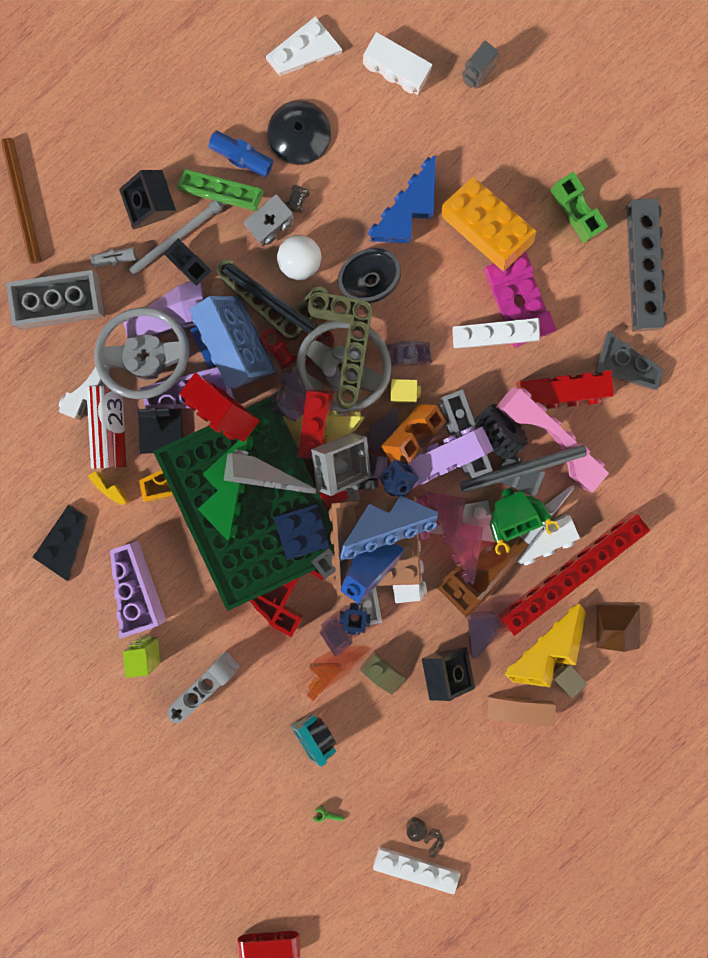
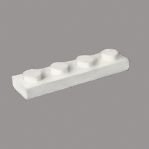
[453,318,540,349]
[373,846,461,895]

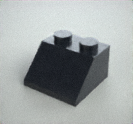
[119,170,176,229]
[422,647,475,701]

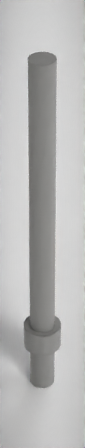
[129,200,226,275]

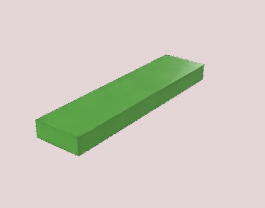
[177,169,264,211]

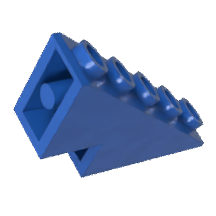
[367,156,436,243]

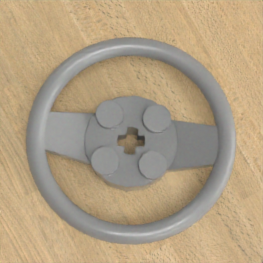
[94,307,189,399]
[297,321,391,412]

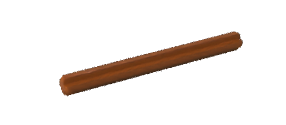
[1,138,42,264]

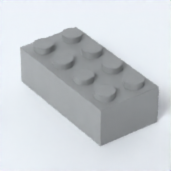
[6,270,105,330]

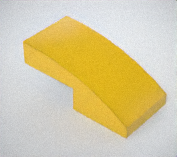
[88,471,130,505]

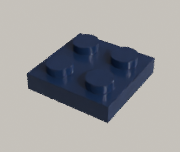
[274,505,329,560]

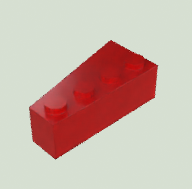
[516,370,614,409]

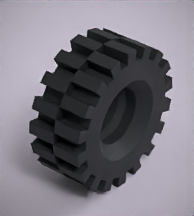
[474,403,528,459]

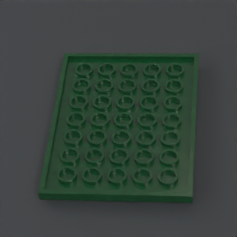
[153,396,335,611]

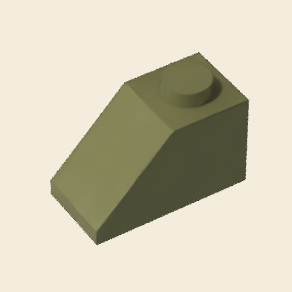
[360,651,406,695]

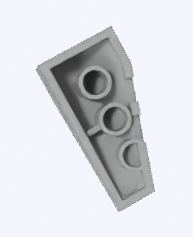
[224,450,317,494]

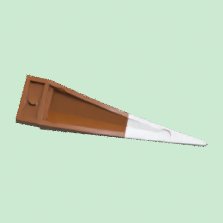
[436,485,574,618]

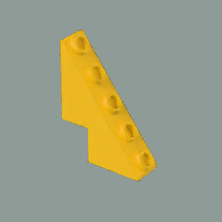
[505,603,586,687]

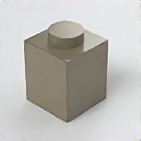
[552,663,587,698]

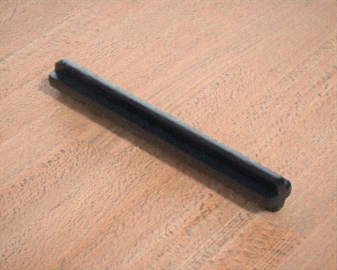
[223,263,316,334]

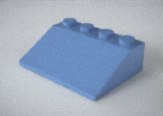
[189,296,277,389]

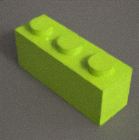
[123,635,161,678]

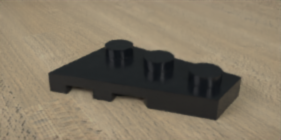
[32,504,88,581]

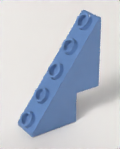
[340,495,439,560]

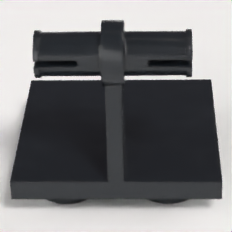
[138,406,183,454]

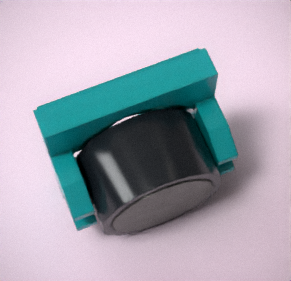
[290,714,337,767]

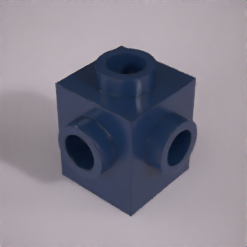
[380,459,419,497]
[339,602,371,635]

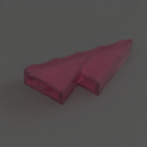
[420,491,483,584]

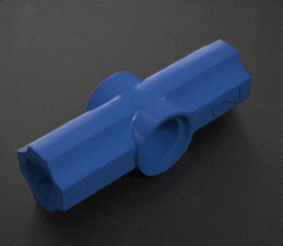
[208,130,274,178]

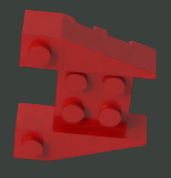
[249,569,324,638]

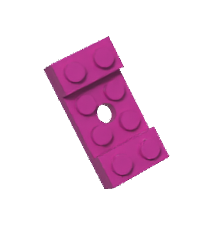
[484,251,557,348]

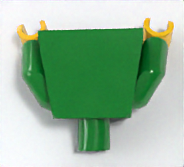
[489,488,559,555]

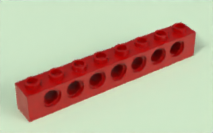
[497,513,651,636]

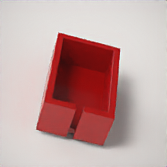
[179,372,259,442]

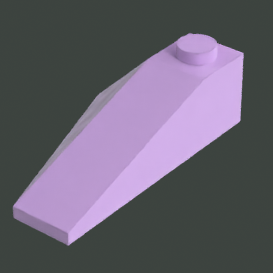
[124,282,205,339]

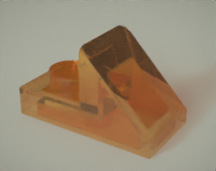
[307,663,343,701]

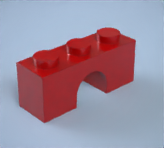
[298,389,334,459]

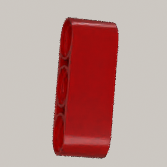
[237,931,300,958]

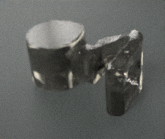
[406,817,444,858]

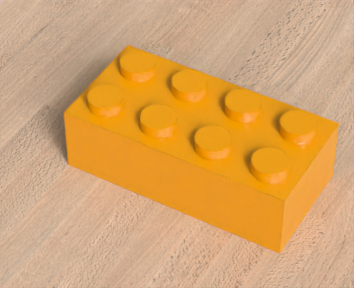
[442,176,536,272]

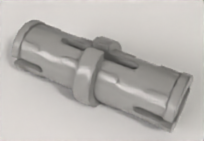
[91,247,137,268]

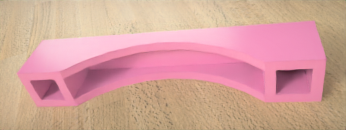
[496,387,609,493]

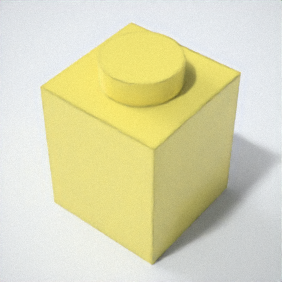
[390,379,421,403]

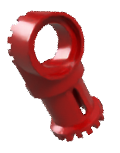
[261,329,297,370]

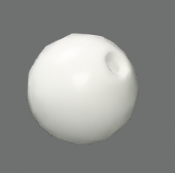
[277,235,322,280]

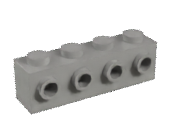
[438,389,493,478]

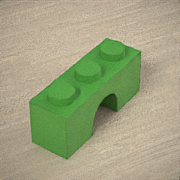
[550,171,608,244]

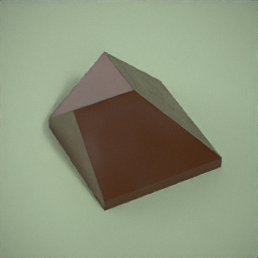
[596,605,640,652]

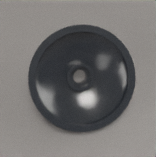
[267,100,331,165]
[338,248,401,304]

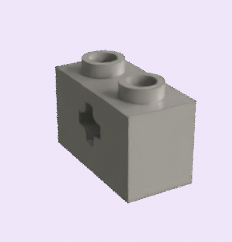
[244,194,294,246]

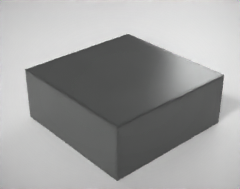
[311,548,336,579]

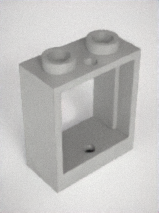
[311,433,371,496]

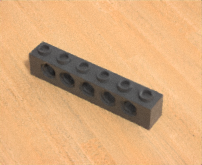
[626,199,667,332]

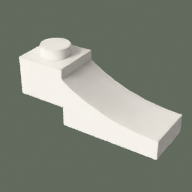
[59,366,111,420]

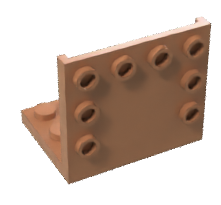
[329,497,421,596]

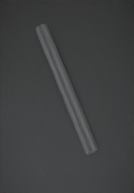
[460,445,587,493]

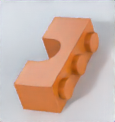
[381,404,446,464]

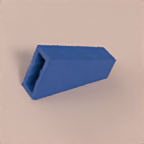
[340,543,405,604]

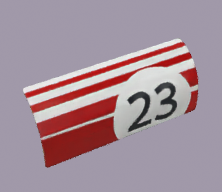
[87,386,127,469]

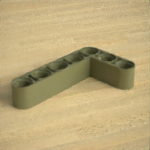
[217,259,328,341]
[308,292,372,409]

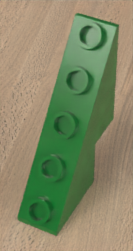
[198,436,253,540]

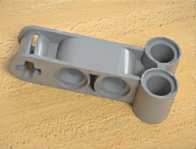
[167,651,241,723]

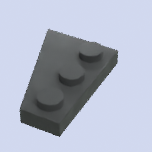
[595,331,664,390]

